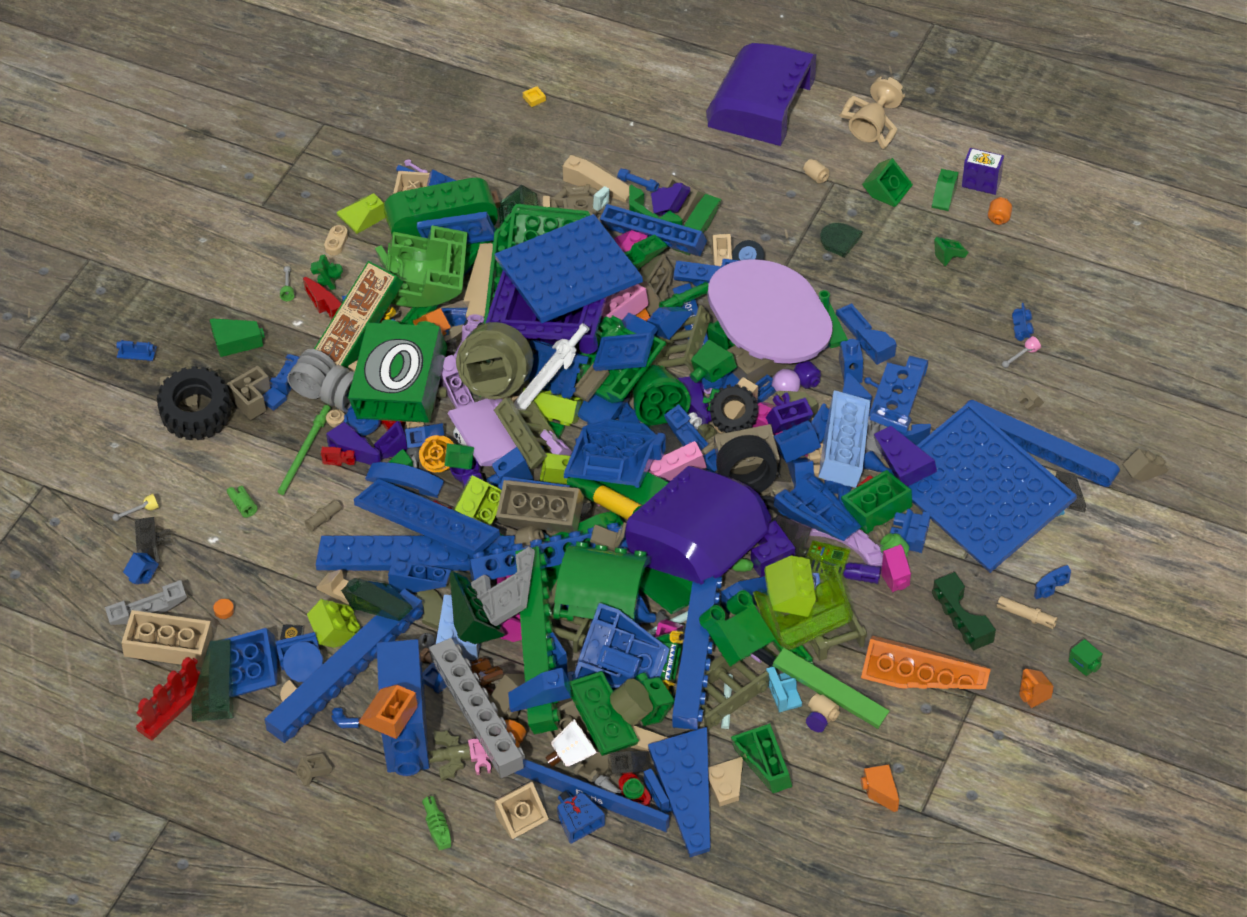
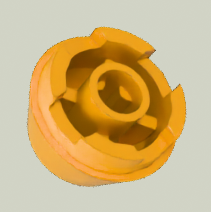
[419,435,454,472]

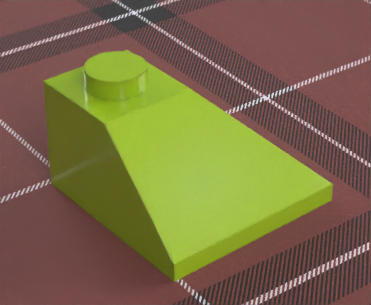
[336,193,386,234]

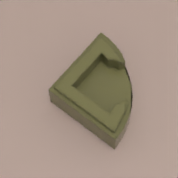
[698,424,717,441]

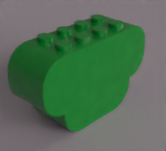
[384,177,498,237]

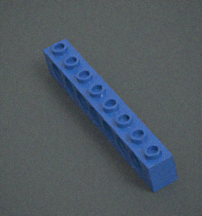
[467,523,628,582]

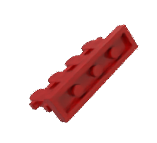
[136,657,208,741]

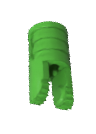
[227,486,257,518]

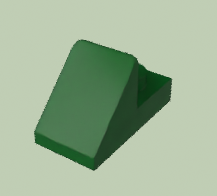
[934,237,969,266]

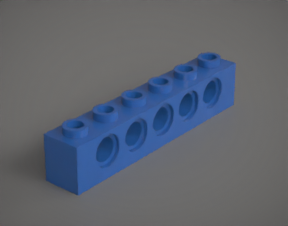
[600,204,707,256]

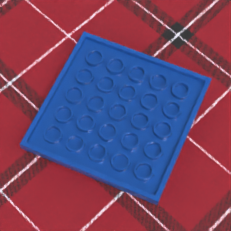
[495,214,643,324]

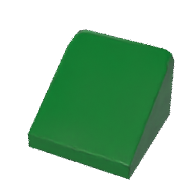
[389,449,413,467]

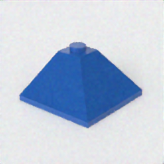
[209,628,277,701]

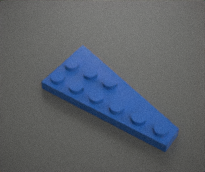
[648,727,710,857]

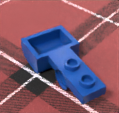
[673,259,739,286]

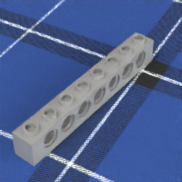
[429,638,525,778]

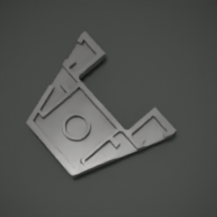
[471,547,535,626]

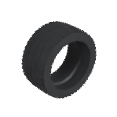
[716,435,777,494]

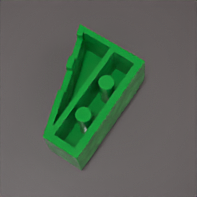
[731,724,792,794]

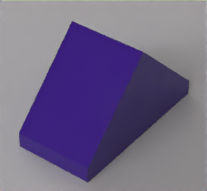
[374,421,407,460]

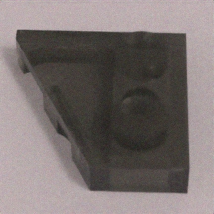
[1055,470,1086,513]

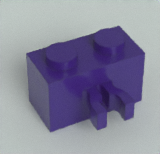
[766,392,813,434]

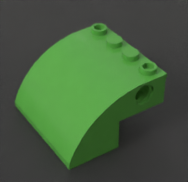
[386,225,467,307]

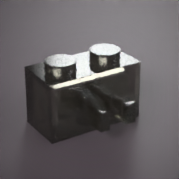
[135,517,172,562]

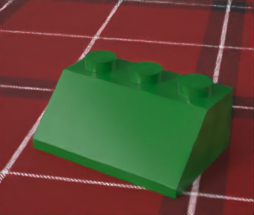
[841,470,912,534]

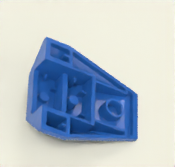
[774,472,862,541]
[572,603,670,688]

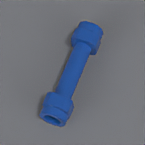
[617,168,659,192]

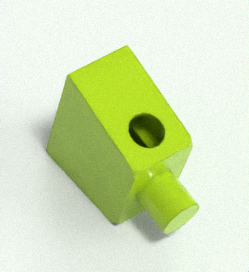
[540,453,571,485]

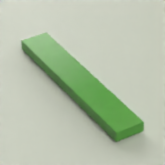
[772,648,889,729]

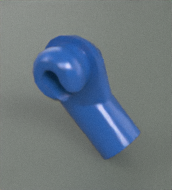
[331,708,359,728]

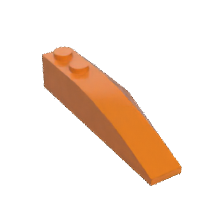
[861,635,991,689]

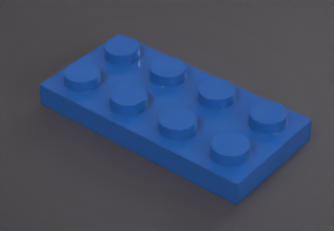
[417,212,496,244]

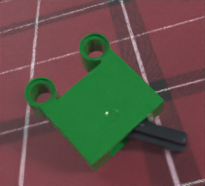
[699,590,778,670]

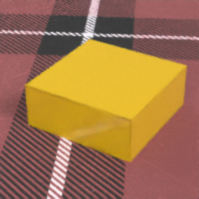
[522,86,546,107]

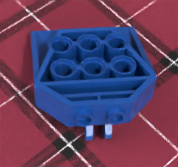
[564,419,657,488]

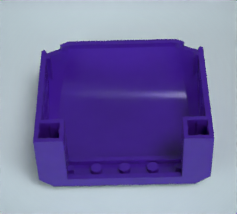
[706,43,816,146]
[625,466,771,585]

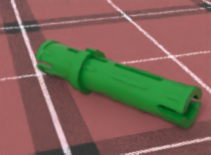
[659,282,709,307]

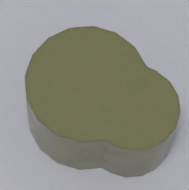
[610,679,653,725]

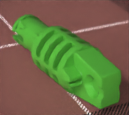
[422,796,451,850]

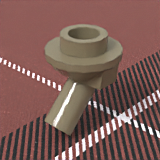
[872,522,893,544]

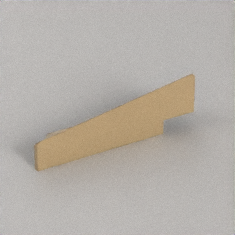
[463,243,493,321]

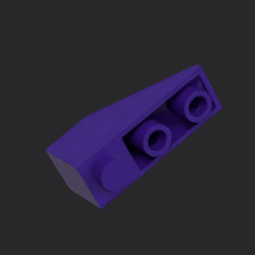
[677,376,711,425]
[326,422,381,465]

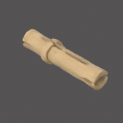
[997,596,1058,629]

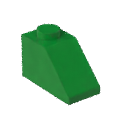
[931,168,959,211]

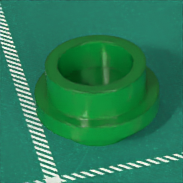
[623,778,644,799]

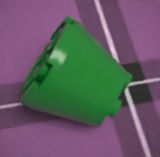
[633,365,691,429]

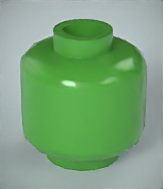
[880,533,909,558]

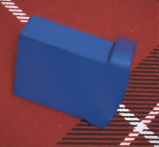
[423,663,447,693]

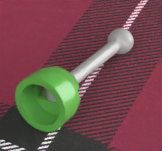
[280,266,294,301]

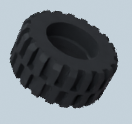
[157,366,232,440]

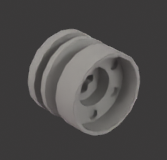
[287,349,336,399]

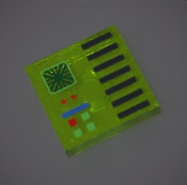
[806,540,850,582]

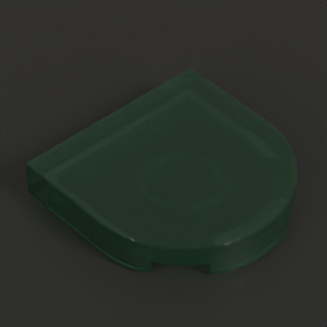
[820,223,863,258]

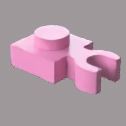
[468,739,491,775]

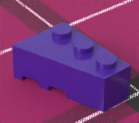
[874,426,937,486]

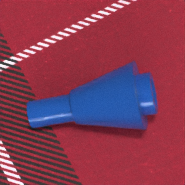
[863,451,892,474]

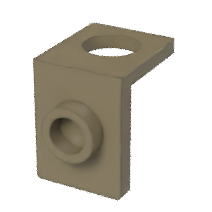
[590,522,627,551]

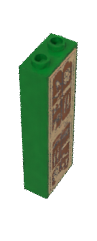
[314,261,404,369]

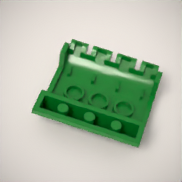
[575,315,666,403]

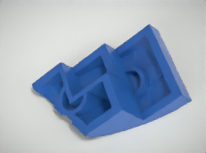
[578,393,630,425]

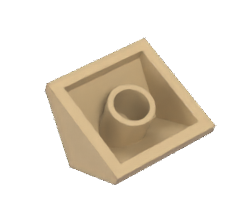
[494,782,549,839]

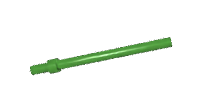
[277,405,331,495]

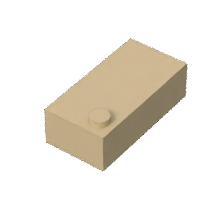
[122,610,212,668]

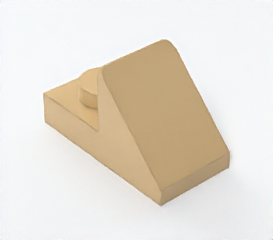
[711,234,732,266]
[316,570,361,605]

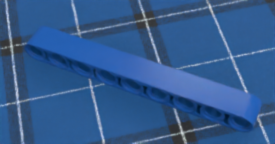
[965,400,1120,487]

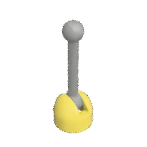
[112,494,159,521]

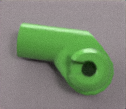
[732,559,753,572]

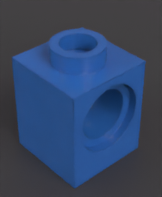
[123,553,159,585]

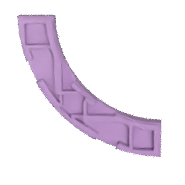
[790,519,883,568]

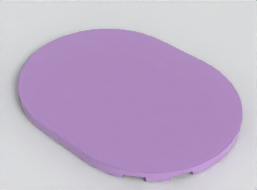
[707,260,832,363]

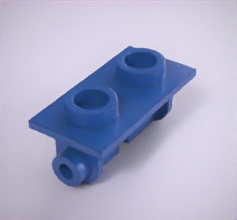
[1012,303,1034,341]
[116,340,157,361]

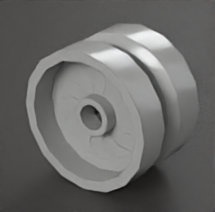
[320,365,355,413]

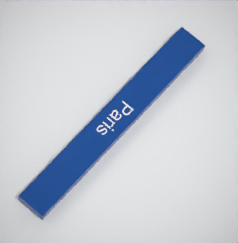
[514,759,669,832]

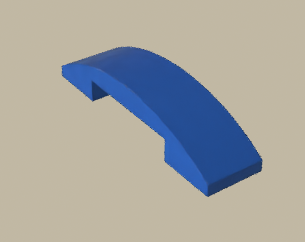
[664,404,717,472]
[365,462,444,498]

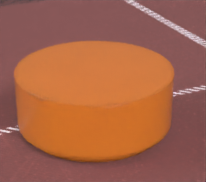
[213,599,234,619]

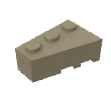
[639,254,673,317]

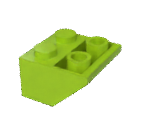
[453,475,502,526]
[307,599,360,648]

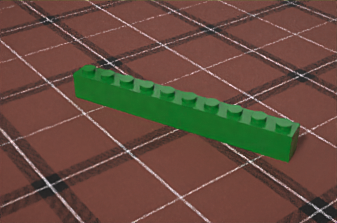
[515,546,560,735]

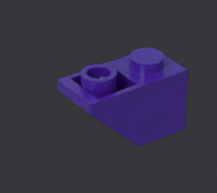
[651,183,691,216]

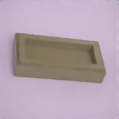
[573,363,610,402]

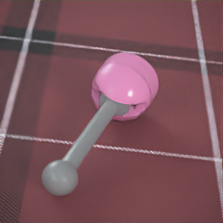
[1002,336,1041,368]

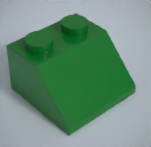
[862,158,913,207]

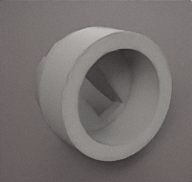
[419,633,435,650]

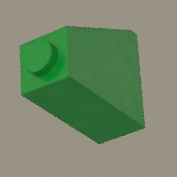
[209,318,265,357]

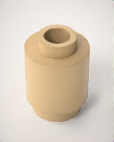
[803,159,829,183]
[808,693,840,723]

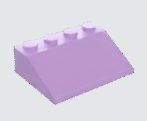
[448,399,528,466]

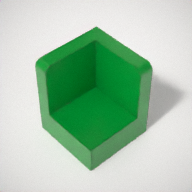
[444,443,474,470]

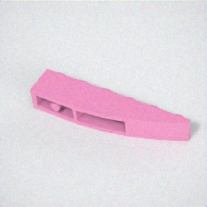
[598,441,706,506]

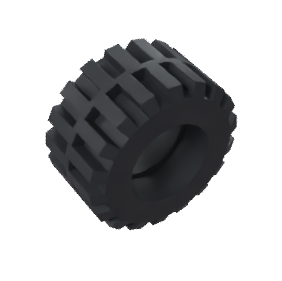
[710,384,758,433]

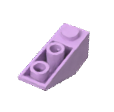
[439,355,475,408]

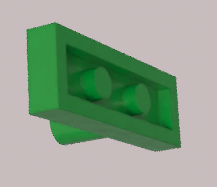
[819,290,848,349]

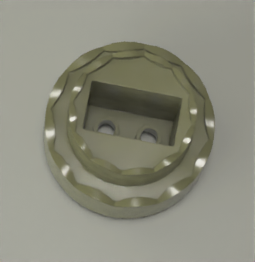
[456,322,533,399]

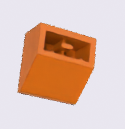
[359,685,418,739]

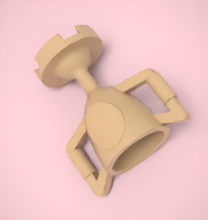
[839,77,905,149]

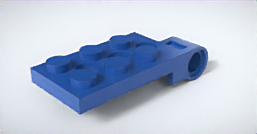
[869,356,928,417]

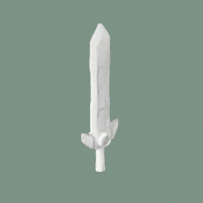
[514,324,589,409]

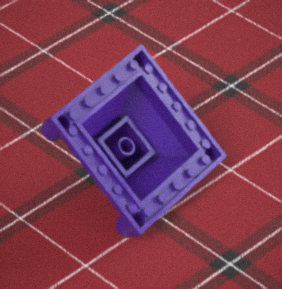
[486,271,607,354]

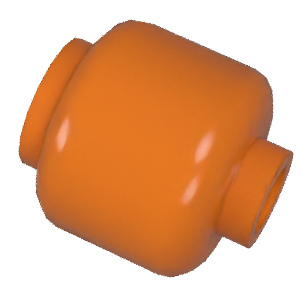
[988,197,1012,225]

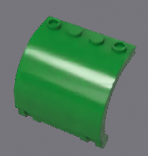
[553,541,652,622]

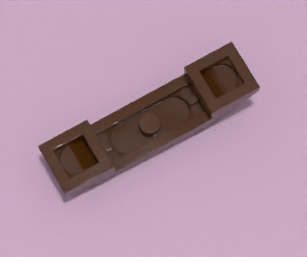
[469,656,503,686]

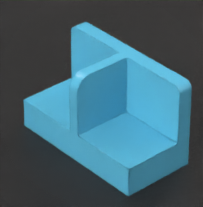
[766,667,802,712]

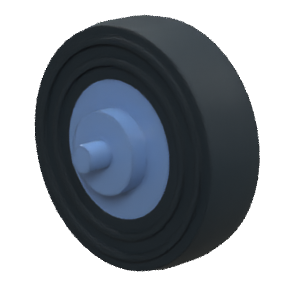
[732,240,765,261]

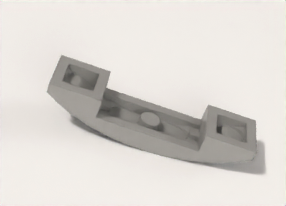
[105,580,187,625]

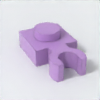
[540,429,572,456]

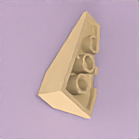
[563,155,629,202]

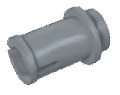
[594,775,621,796]

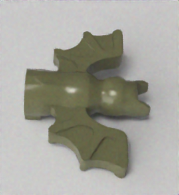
[428,730,471,782]

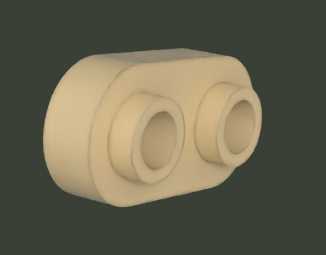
[324,225,348,255]

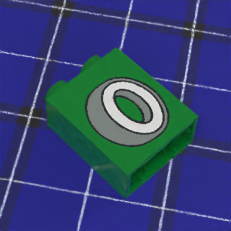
[348,319,447,423]

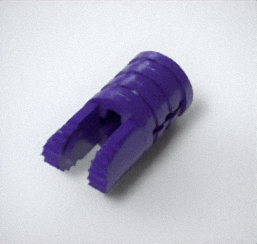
[843,562,881,584]

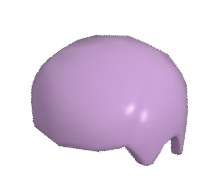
[772,369,800,392]

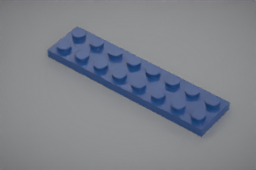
[354,479,500,556]

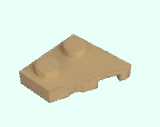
[708,757,743,807]

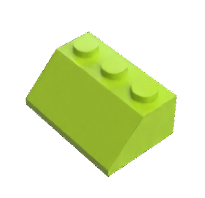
[523,387,584,426]
[764,556,816,617]

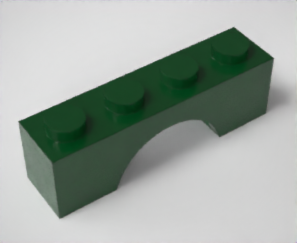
[932,572,996,651]

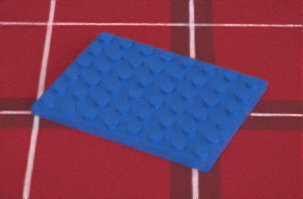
[889,402,1077,573]

